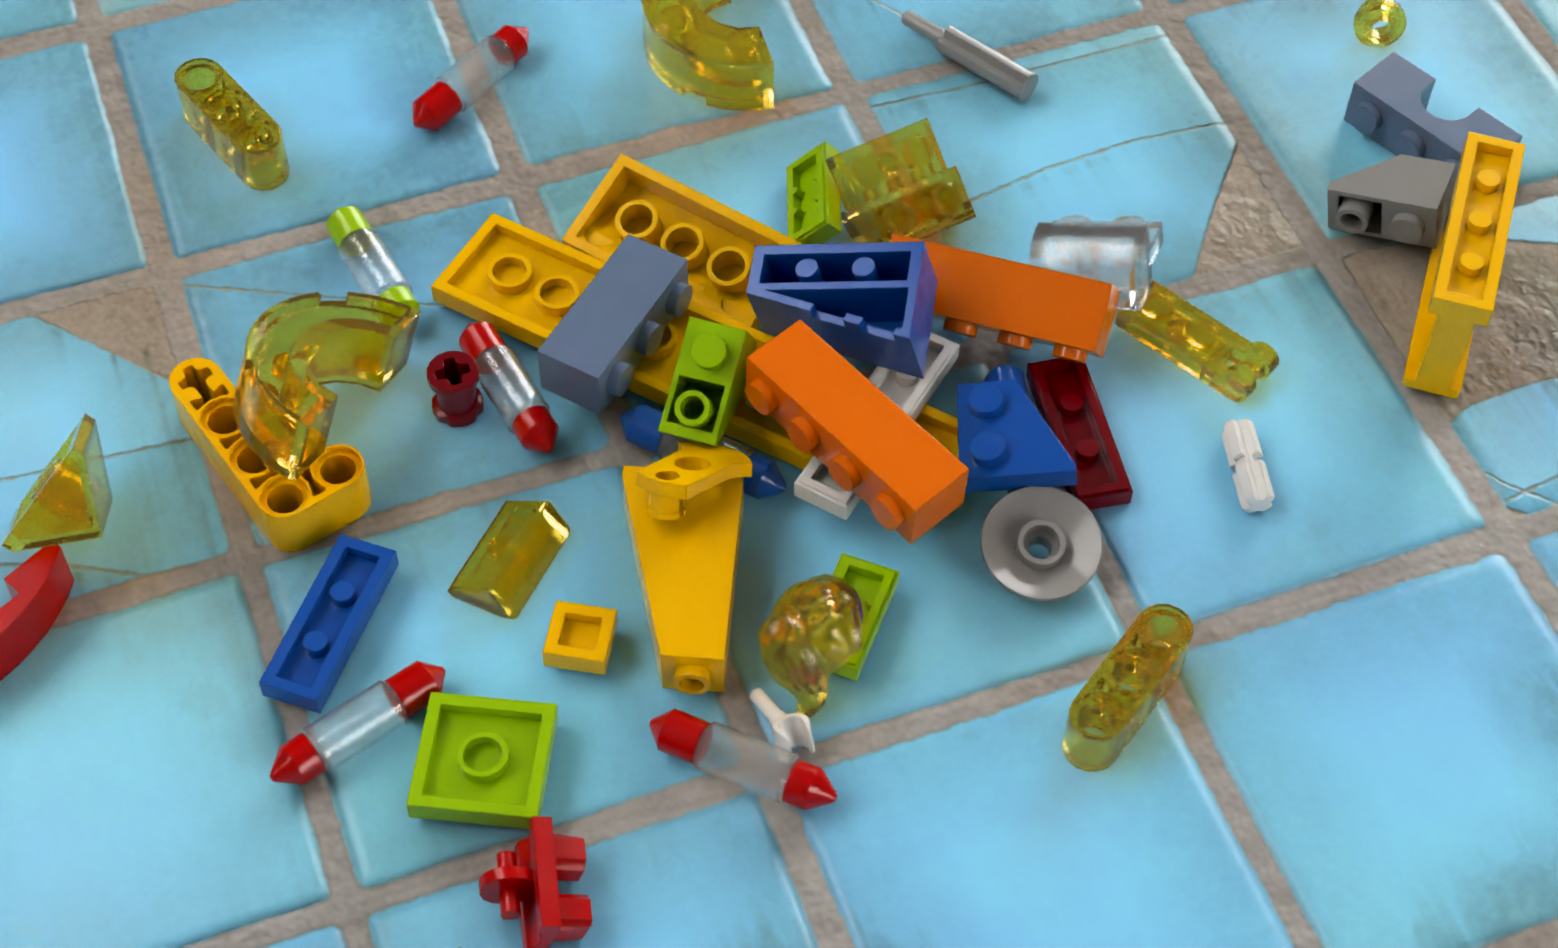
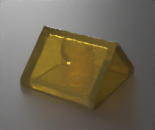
[2,413,113,552]

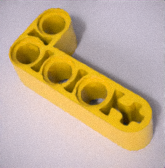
[169,358,372,552]

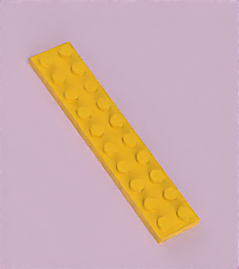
[431,213,959,529]

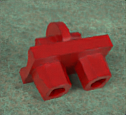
[479,816,592,948]

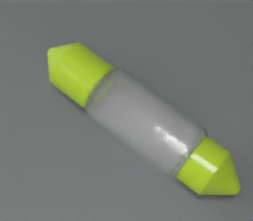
[326,206,420,331]

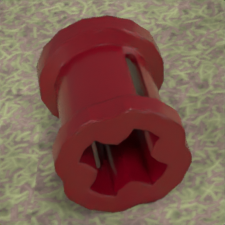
[426,351,484,428]

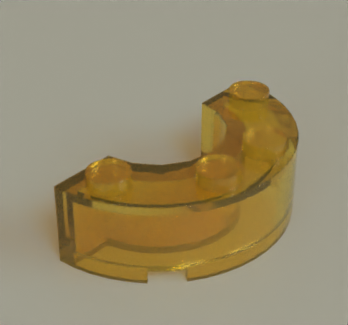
[641,0,774,111]
[233,292,421,482]

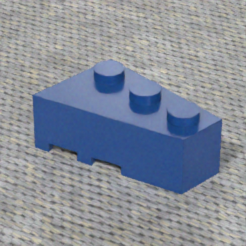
[746,241,938,379]

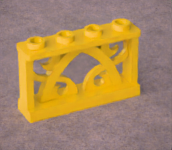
[1402,131,1526,398]

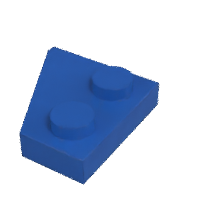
[957,379,1078,493]

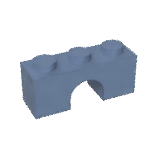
[1343,52,1522,182]

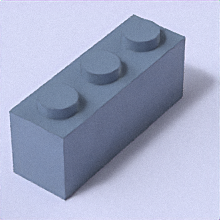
[537,234,693,415]

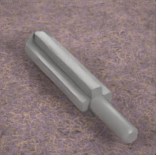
[901,10,1038,102]

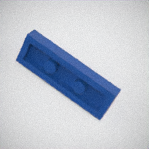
[259,534,399,714]

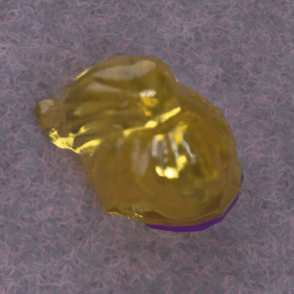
[757,574,863,718]

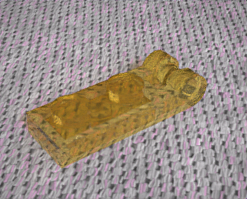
[1115,279,1279,402]

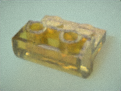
[826,118,976,243]

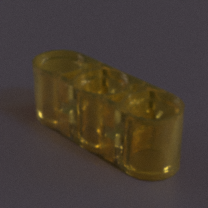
[174,58,290,190]
[1062,604,1193,772]

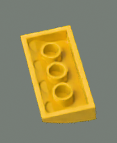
[561,153,802,330]

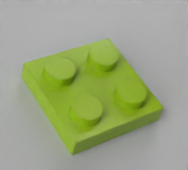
[406,692,559,829]

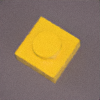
[542,600,618,675]

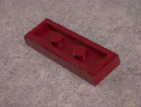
[1026,358,1133,510]

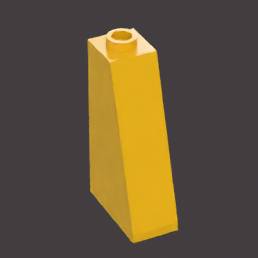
[622,465,744,695]

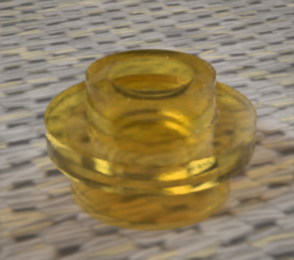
[1353,0,1407,47]

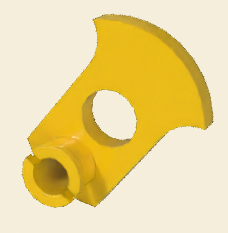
[637,441,753,520]

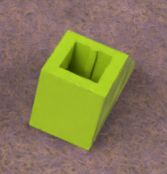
[658,316,757,447]

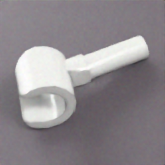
[750,688,815,763]

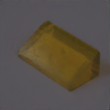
[448,501,570,619]

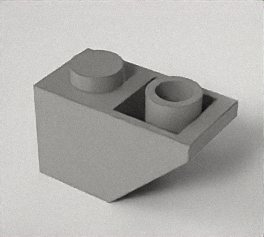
[1327,154,1456,248]

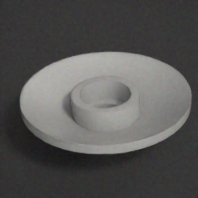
[980,486,1103,602]

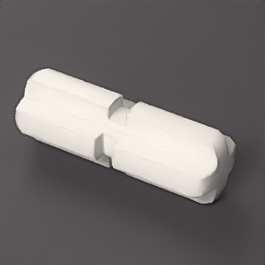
[1221,418,1275,513]

